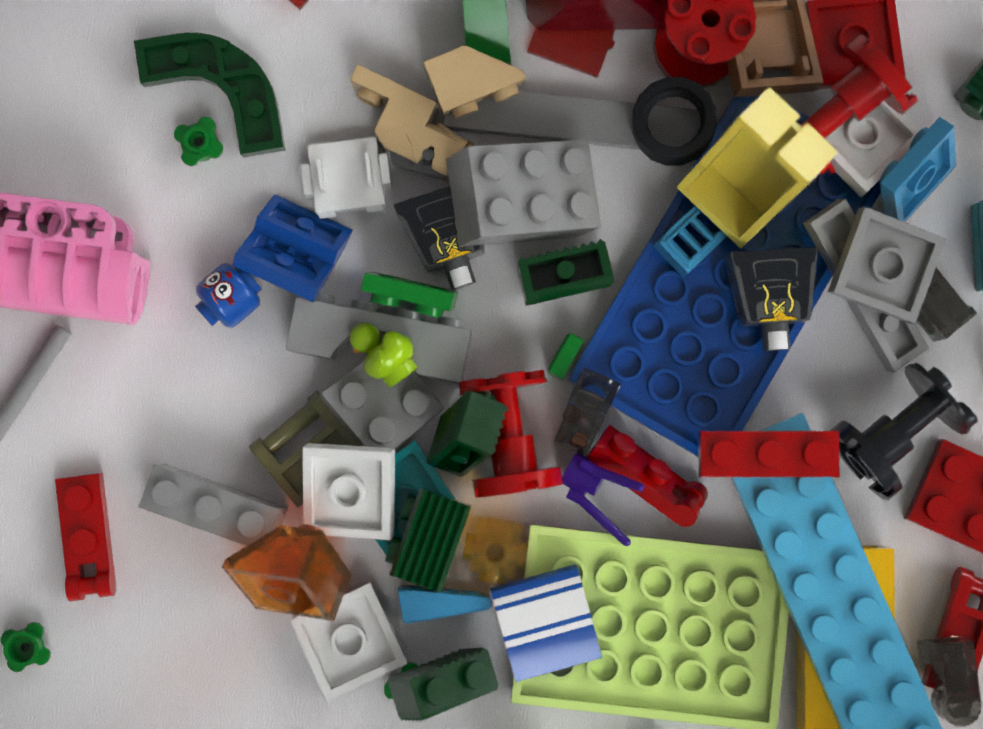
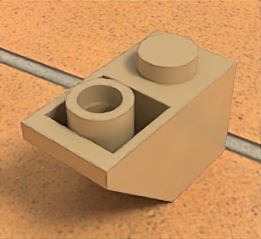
[423,45,526,120]

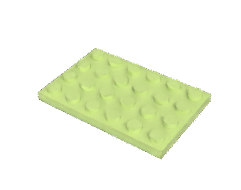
[511,524,789,729]

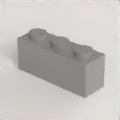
[139,464,288,553]

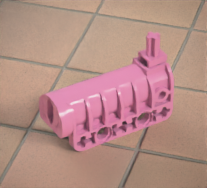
[0,193,150,325]

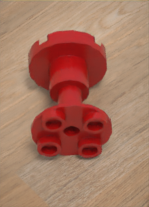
[653,0,757,88]
[800,33,918,175]
[459,370,563,498]

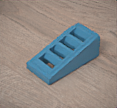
[653,206,727,278]
[398,584,492,624]

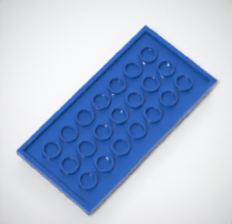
[567,96,881,458]

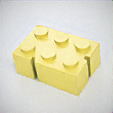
[676,87,838,249]

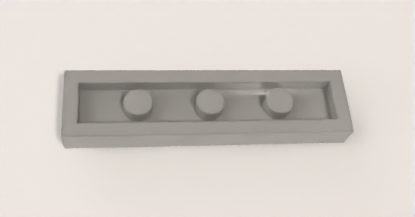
[803,199,929,372]

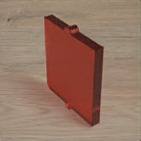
[527,28,615,78]

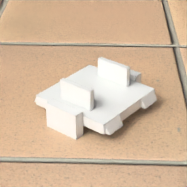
[300,135,392,219]

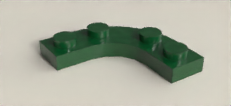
[134,32,286,158]

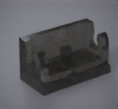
[916,268,977,342]

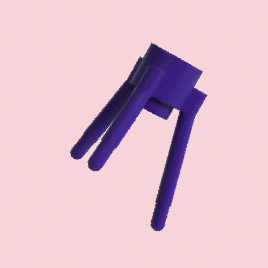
[562,453,644,546]

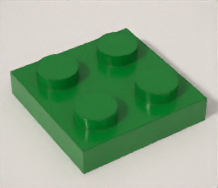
[361,272,458,317]

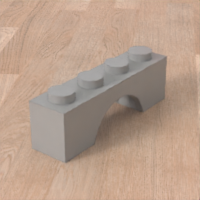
[286,293,471,384]

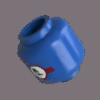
[195,263,262,328]

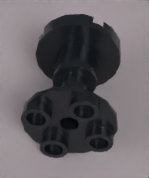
[829,363,978,500]

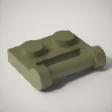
[249,390,359,507]

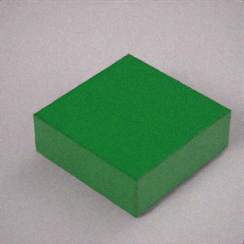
[547,333,584,381]

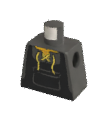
[393,186,485,290]
[724,247,817,351]

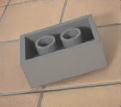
[446,140,601,247]

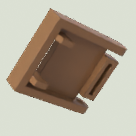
[727,0,823,97]

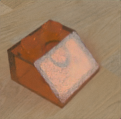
[222,524,351,621]

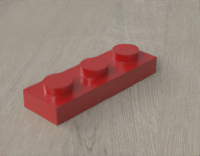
[698,431,840,477]

